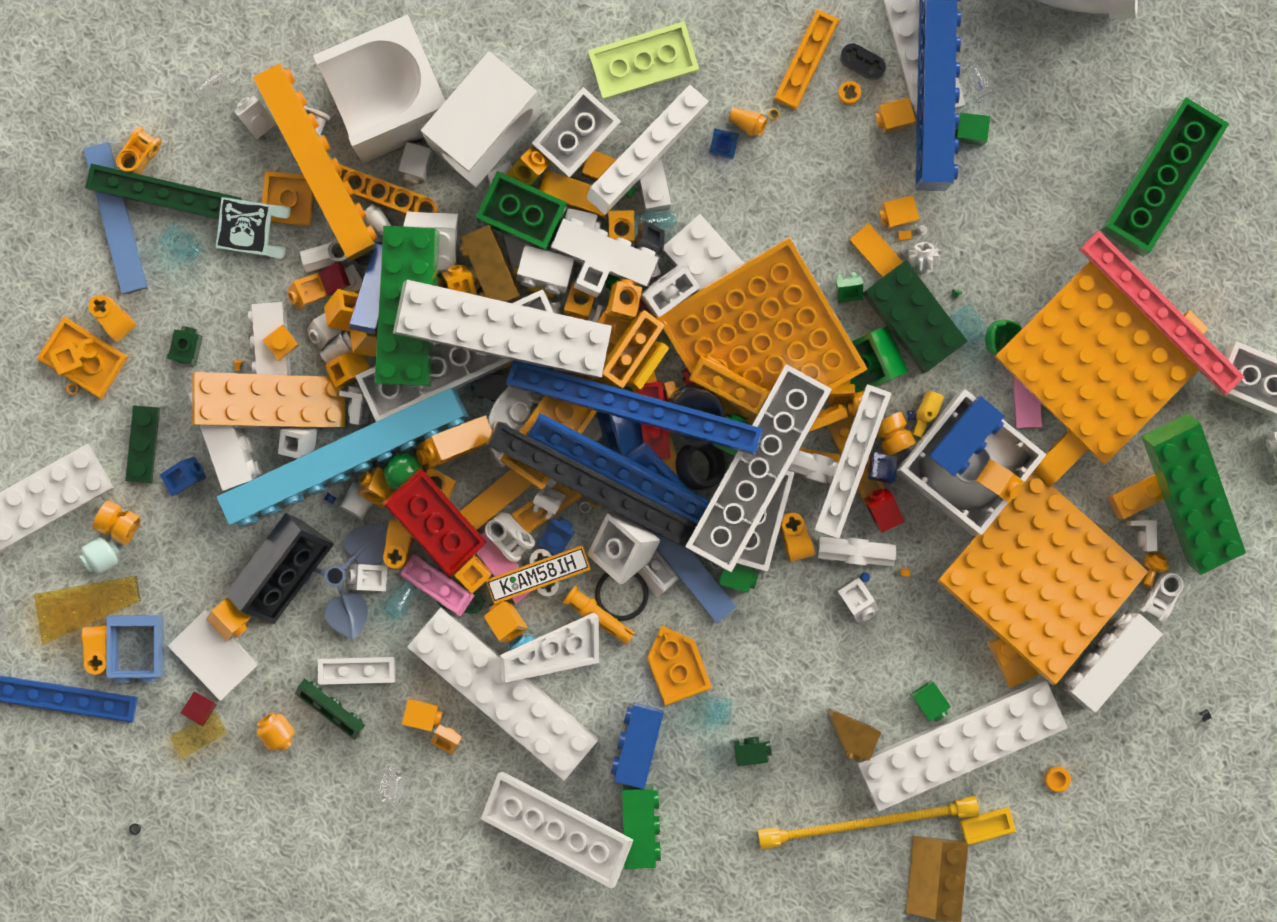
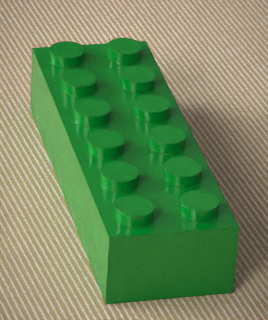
[1100,97,1229,257]
[375,226,440,387]
[1141,413,1246,575]

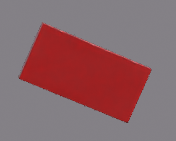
[382,468,487,578]

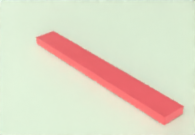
[1079,231,1244,396]

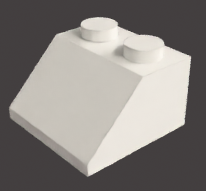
[587,512,660,584]

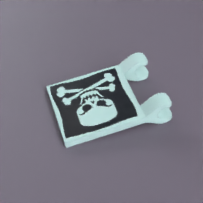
[216,197,291,259]

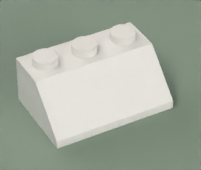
[532,87,621,178]

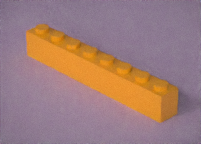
[253,63,378,261]

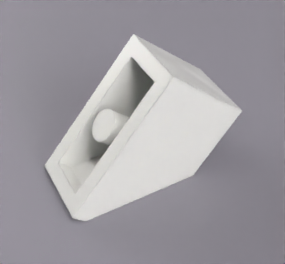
[639,159,671,213]

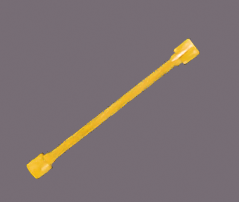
[758,796,979,850]

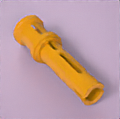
[562,585,635,645]

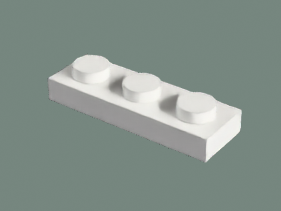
[318,657,396,685]

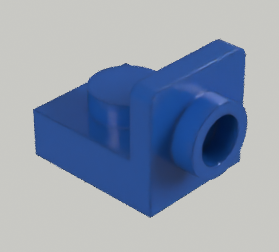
[159,457,207,497]
[537,517,575,555]

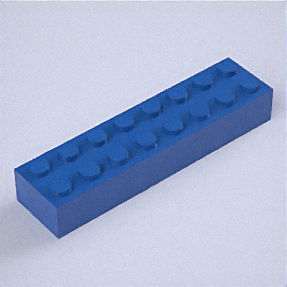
[915,0,961,191]

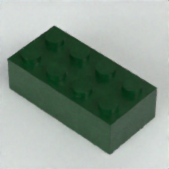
[863,260,968,374]

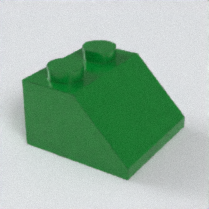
[850,326,909,393]

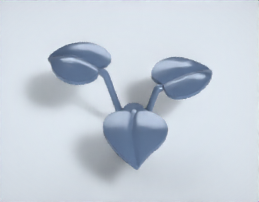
[305,524,387,639]

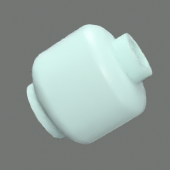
[79,537,120,575]

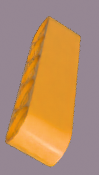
[339,164,439,216]

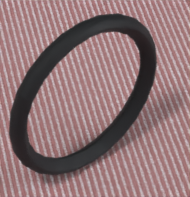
[595,572,649,621]

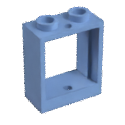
[106,615,164,683]

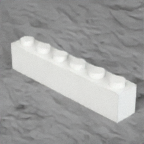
[586,85,709,215]

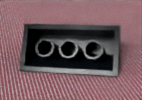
[225,513,334,624]

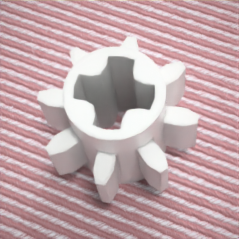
[908,242,940,274]

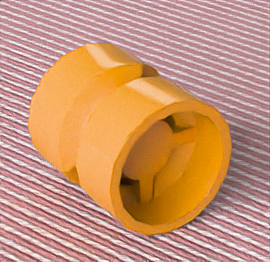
[876,411,916,457]
[92,500,141,546]

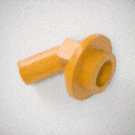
[1142,551,1169,588]

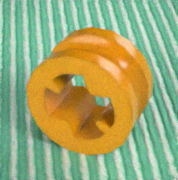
[838,81,861,105]

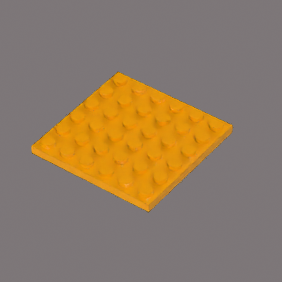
[656,236,867,425]
[994,261,1198,465]
[937,471,1148,685]

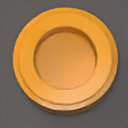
[1044,766,1071,792]

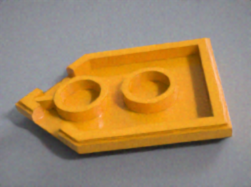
[647,626,712,706]

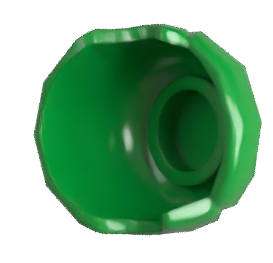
[985,319,1022,356]
[383,453,423,491]

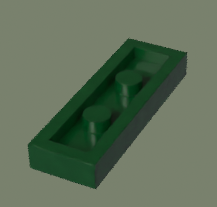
[125,405,160,483]
[295,678,365,740]

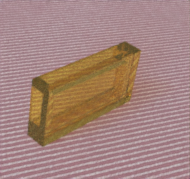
[170,710,228,759]

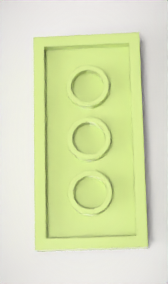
[588,21,699,100]

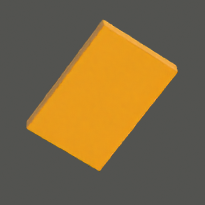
[36,316,129,399]

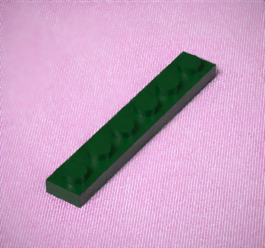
[85,163,242,220]

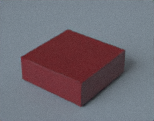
[319,262,351,296]
[180,691,217,726]

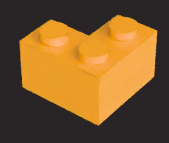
[324,289,378,357]

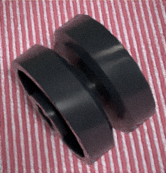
[668,384,725,446]

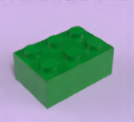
[476,171,568,251]
[622,784,661,869]

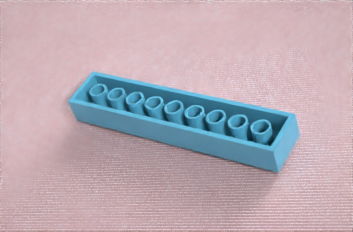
[217,388,470,527]

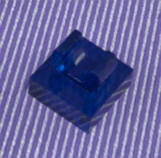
[709,128,739,159]
[868,452,897,484]

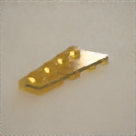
[34,576,141,644]

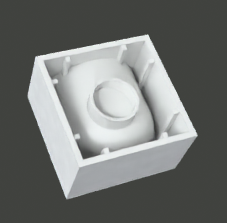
[313,15,445,164]
[421,51,542,189]
[893,389,1046,536]

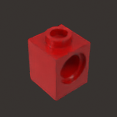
[864,488,904,533]

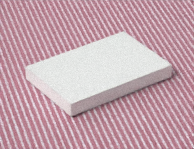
[168,610,259,701]

